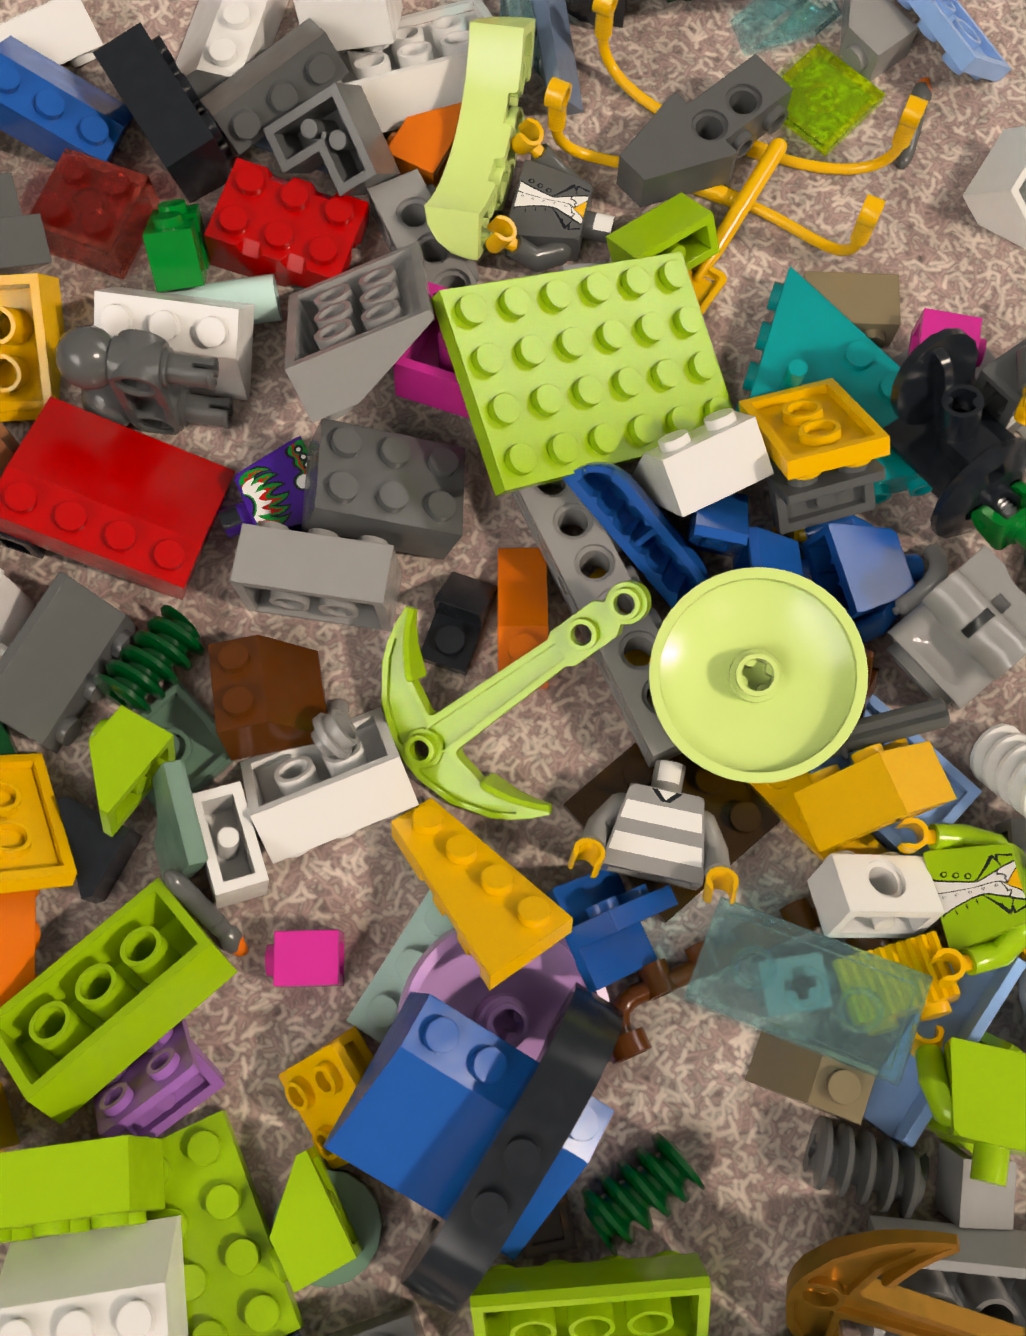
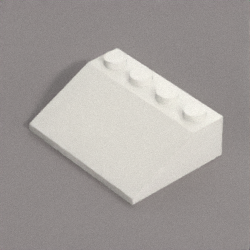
[337,0,493,133]

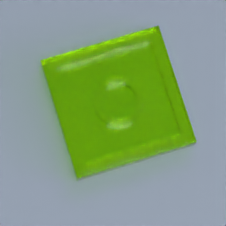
[781,43,885,157]

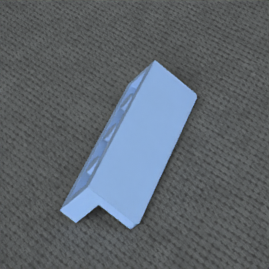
[863,956,1026,1147]

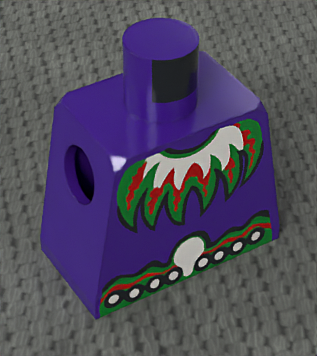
[217,436,308,539]

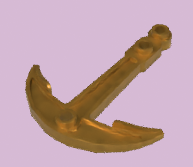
[785,1229,1026,1336]

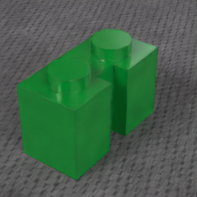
[142,199,210,292]

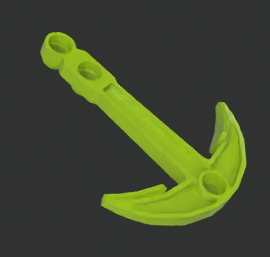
[381,580,651,820]

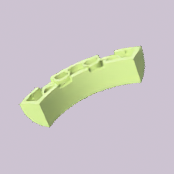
[424,17,536,261]

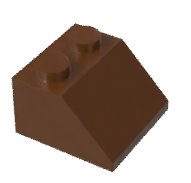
[208,635,328,761]

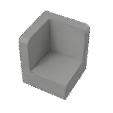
[935,1143,1017,1230]

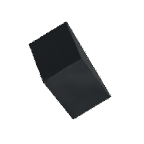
[57,796,143,904]

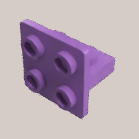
[93,1019,226,1138]

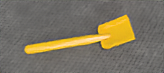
[688,137,787,315]

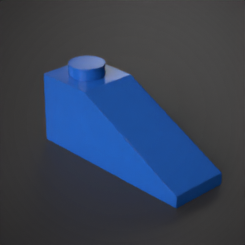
[685,492,749,557]

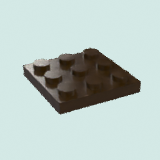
[563,743,780,923]

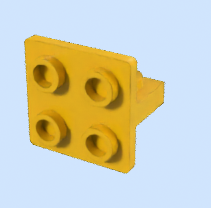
[279,1026,373,1169]

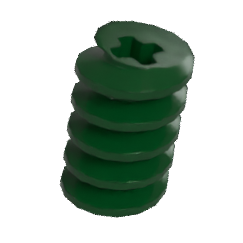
[93,605,206,715]
[581,1132,705,1257]

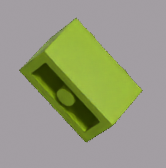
[605,192,720,271]

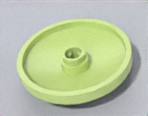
[649,567,868,783]

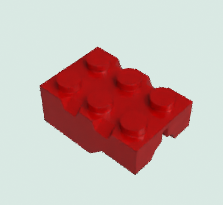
[204,158,369,288]

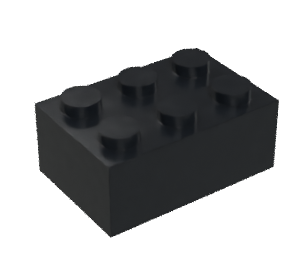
[93,22,235,204]

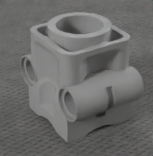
[885,545,1026,710]

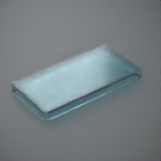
[683,897,933,1086]

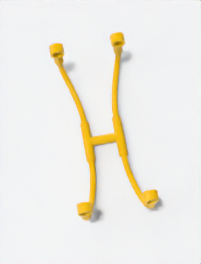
[544,0,928,256]

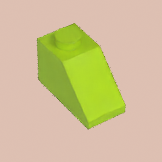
[88,705,176,837]
[269,1146,364,1293]

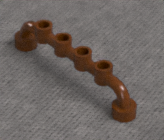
[610,897,893,1065]

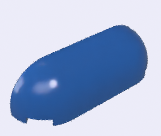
[562,462,709,608]

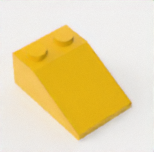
[0,273,64,422]

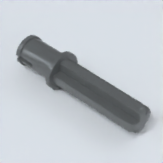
[829,698,950,760]

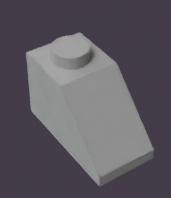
[840,0,918,83]

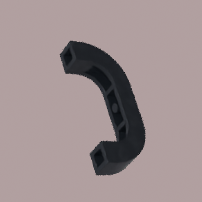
[400,982,624,1315]

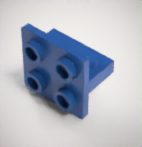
[546,870,678,993]

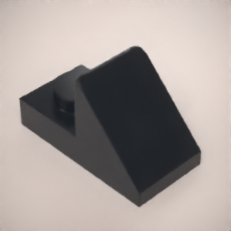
[421,572,498,676]

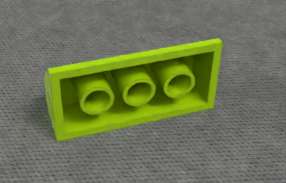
[470,1251,711,1336]

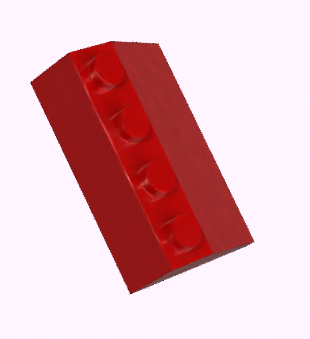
[0,396,235,600]

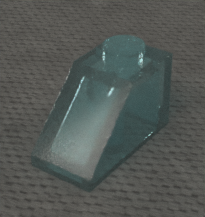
[730,0,842,56]

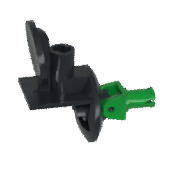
[882,328,1026,551]

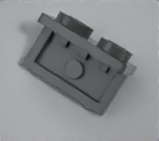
[765,455,886,535]

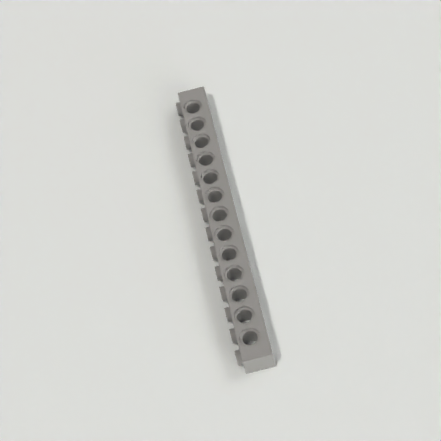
[367,169,682,768]

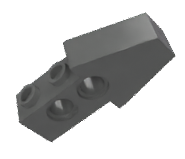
[616,54,793,207]

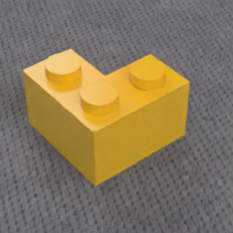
[793,738,957,852]

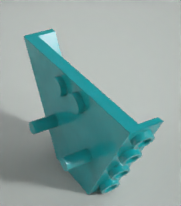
[735,266,932,505]

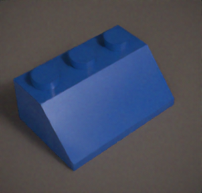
[0,35,134,184]

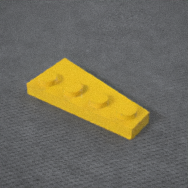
[391,798,573,991]

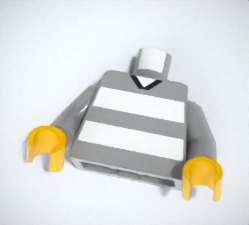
[567,760,739,904]

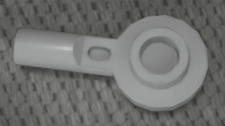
[311,699,359,759]

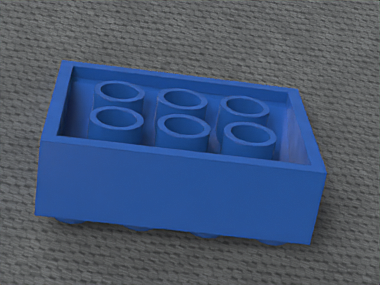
[322,992,615,1261]

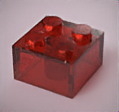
[30,148,160,280]

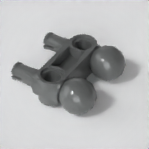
[55,325,234,435]

